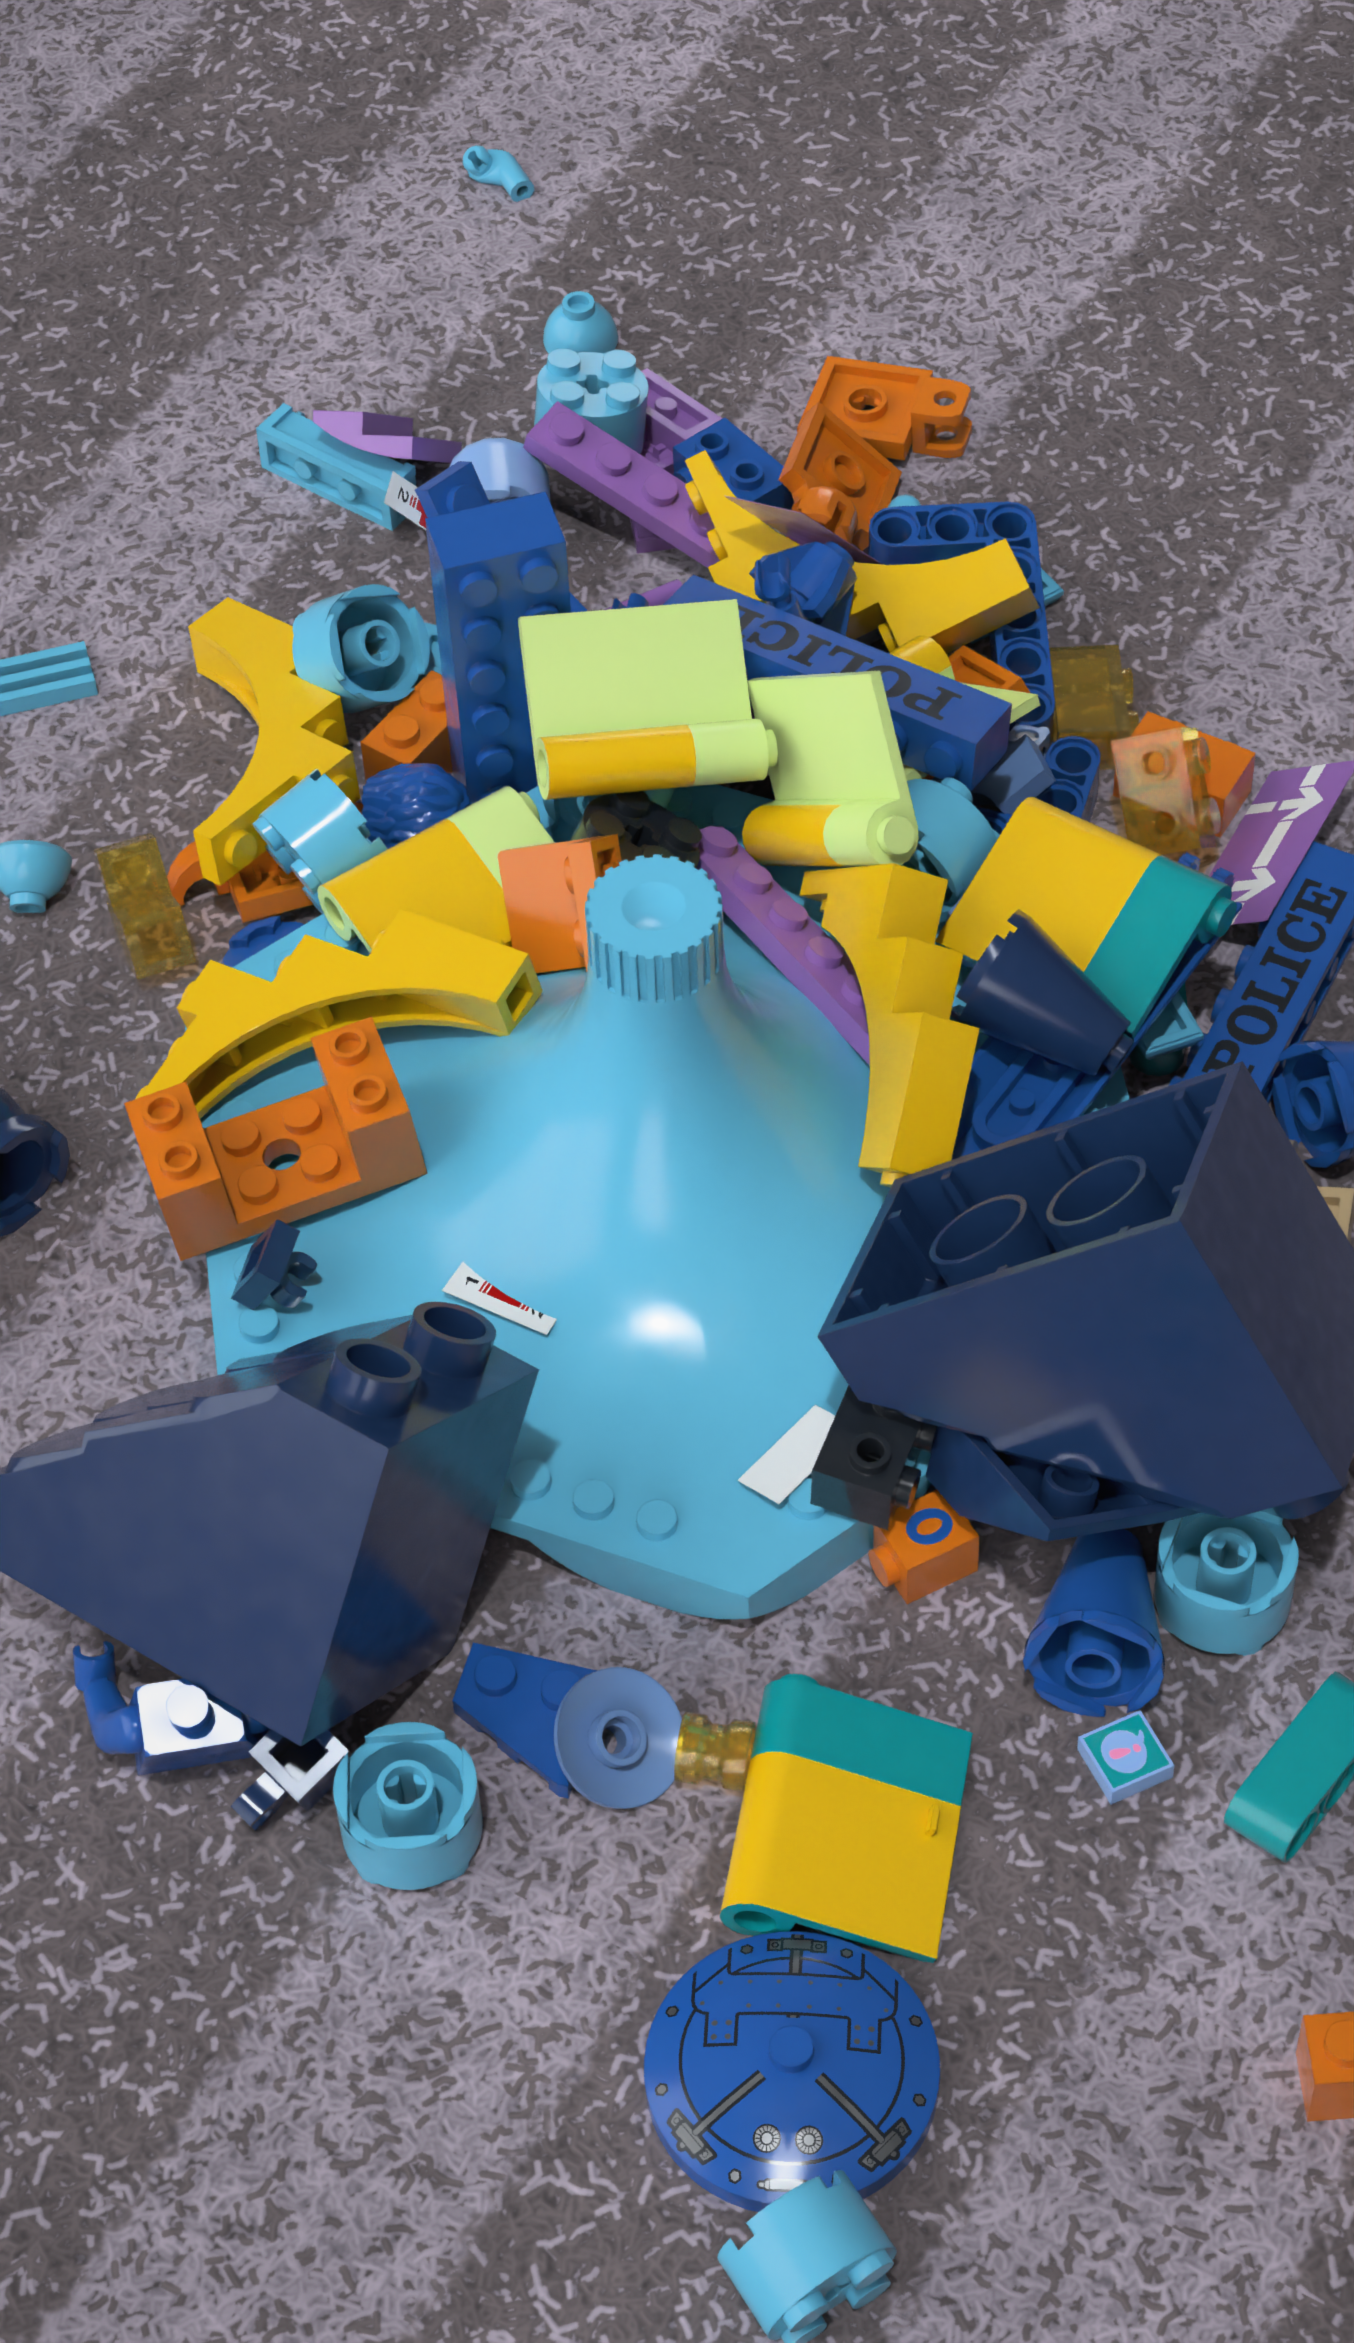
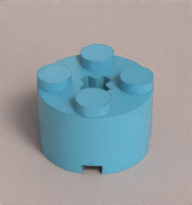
[534,349,648,454]
[292,584,430,713]
[252,769,387,914]
[901,777,1000,923]
[1154,1508,1299,1656]
[333,1722,483,1890]
[717,2170,897,2343]

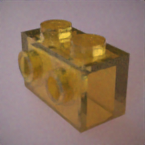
[1111,727,1221,856]

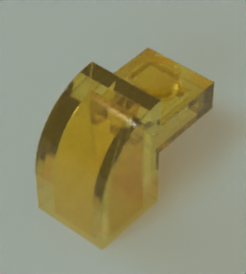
[93,832,196,980]

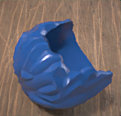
[361,763,473,849]

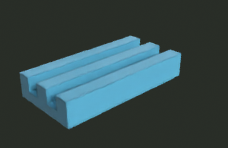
[0,641,98,716]

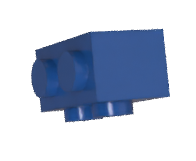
[672,418,794,529]

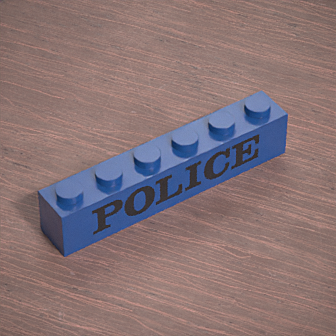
[663,574,1012,792]
[1169,841,1354,1105]

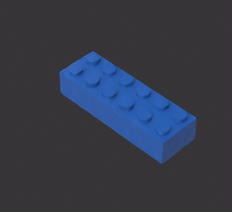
[425,491,571,803]

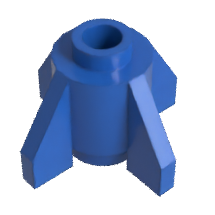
[749,541,857,636]

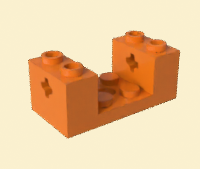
[124,1016,427,1261]

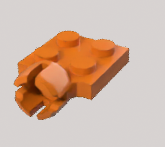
[778,401,902,551]

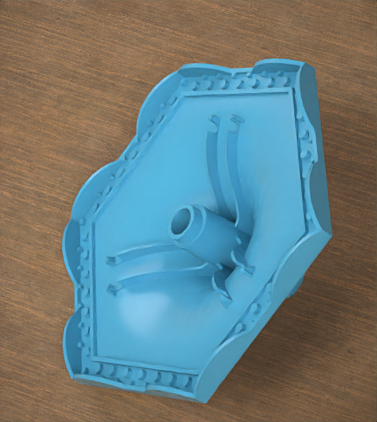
[185,784,1129,1620]

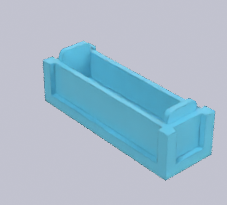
[256,403,416,531]

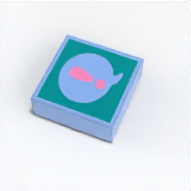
[1077,1710,1175,1805]

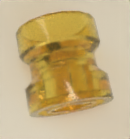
[674,1712,756,1792]

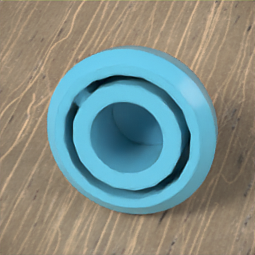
[543,291,618,354]
[0,840,72,913]

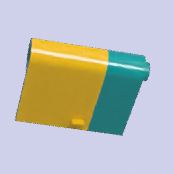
[935,797,1237,1039]
[720,1674,973,1963]

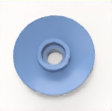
[554,1667,685,1809]

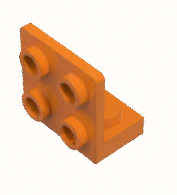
[498,834,622,973]

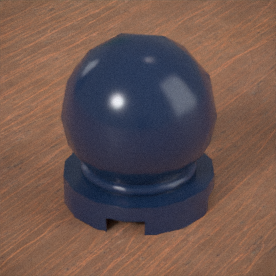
[0,1088,70,1237]

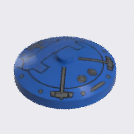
[644,1931,940,2212]

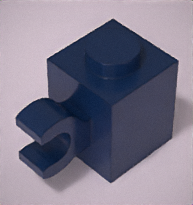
[231,1729,351,1831]

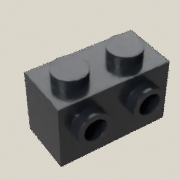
[810,1385,938,1530]

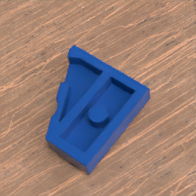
[452,1642,597,1799]

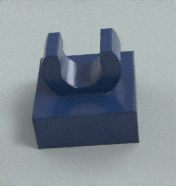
[231,1219,317,1310]

